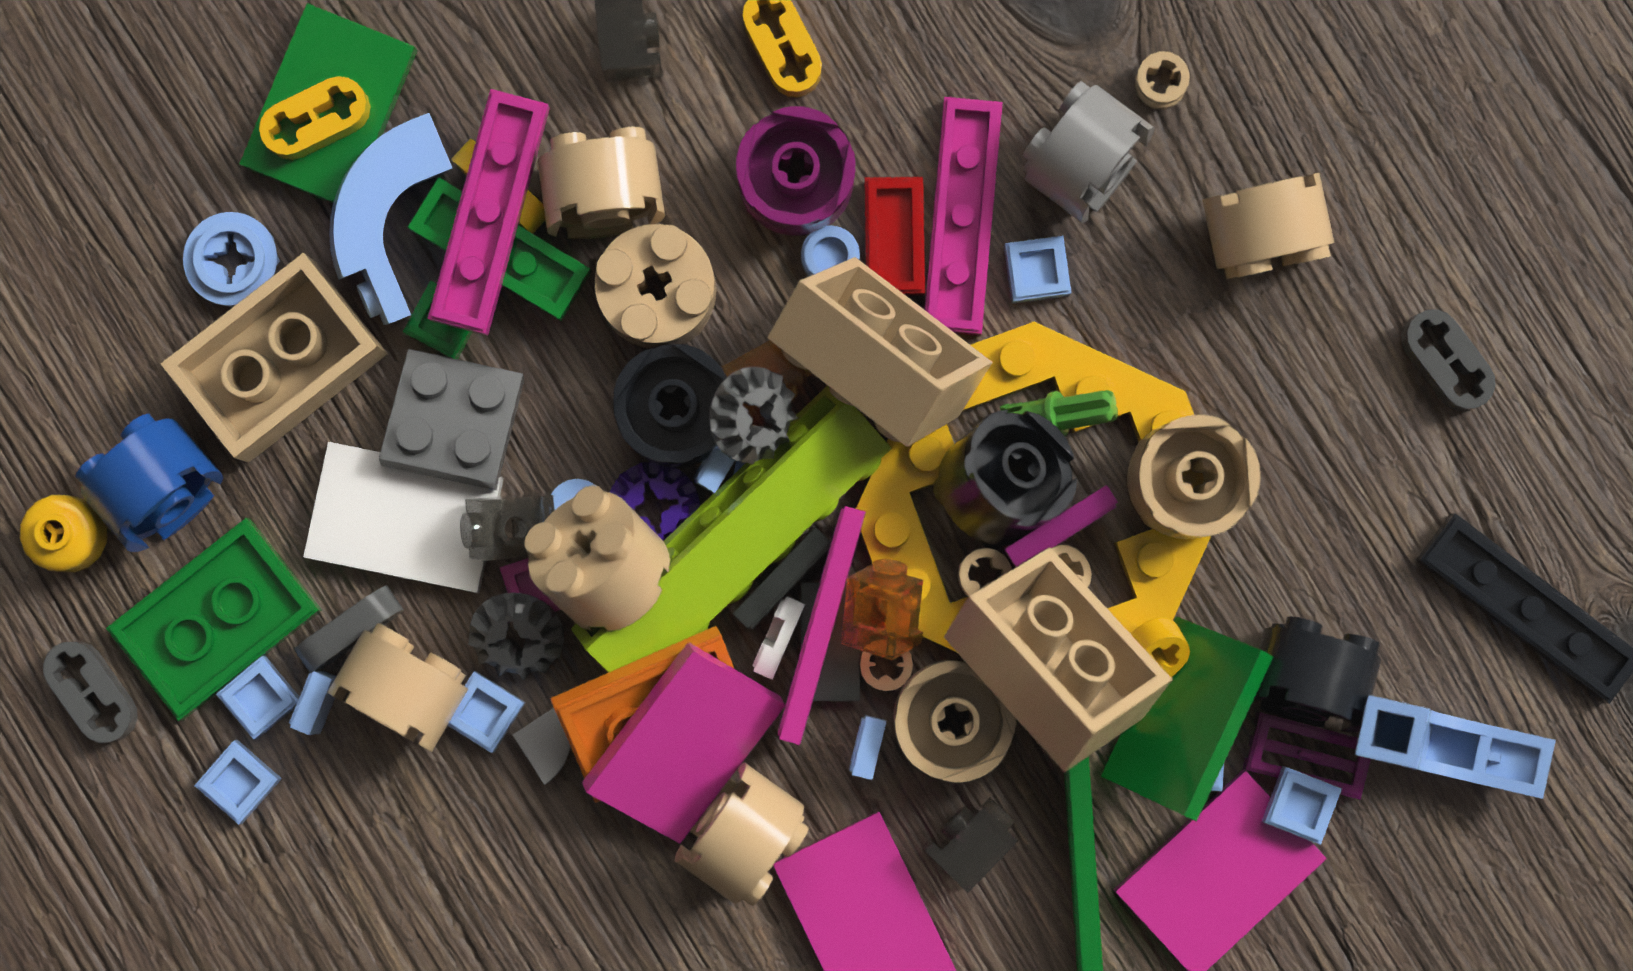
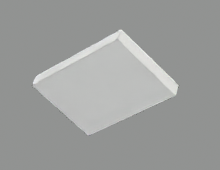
[303,442,504,593]

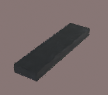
[1416,513,1633,704]

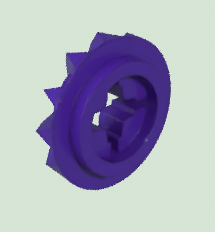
[609,462,700,541]

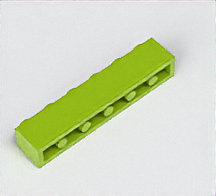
[571,385,892,672]

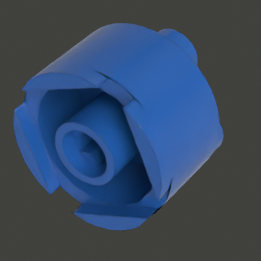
[75,414,223,552]

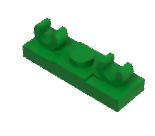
[408,177,592,321]

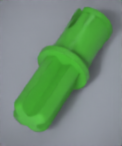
[1000,390,1118,437]

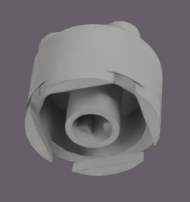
[1023,81,1155,223]

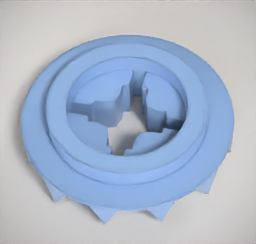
[183,212,280,307]

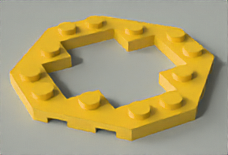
[856,322,1211,653]

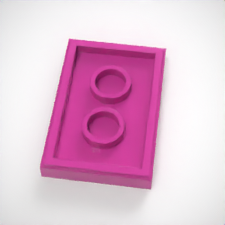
[582,642,786,844]
[1113,770,1327,971]
[773,811,956,971]

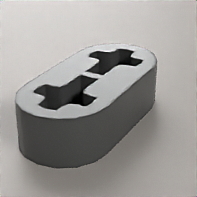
[1401,309,1496,411]
[294,585,404,673]
[43,642,138,743]

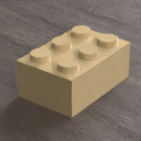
[161,252,388,463]
[767,257,993,447]
[944,548,1173,772]

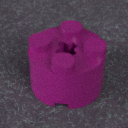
[736,106,856,236]

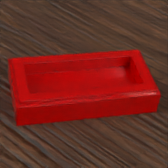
[864,177,925,296]

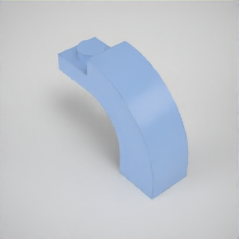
[329,113,452,325]
[1355,695,1556,799]

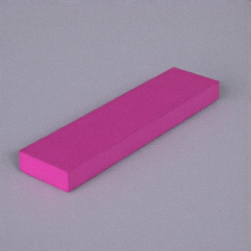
[428,89,550,336]
[924,97,1003,336]
[777,506,865,745]

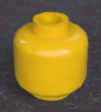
[20,495,107,572]

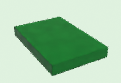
[239,3,418,204]
[106,518,322,721]
[1101,616,1273,822]

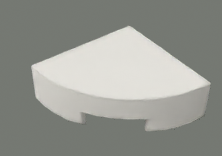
[752,596,805,679]

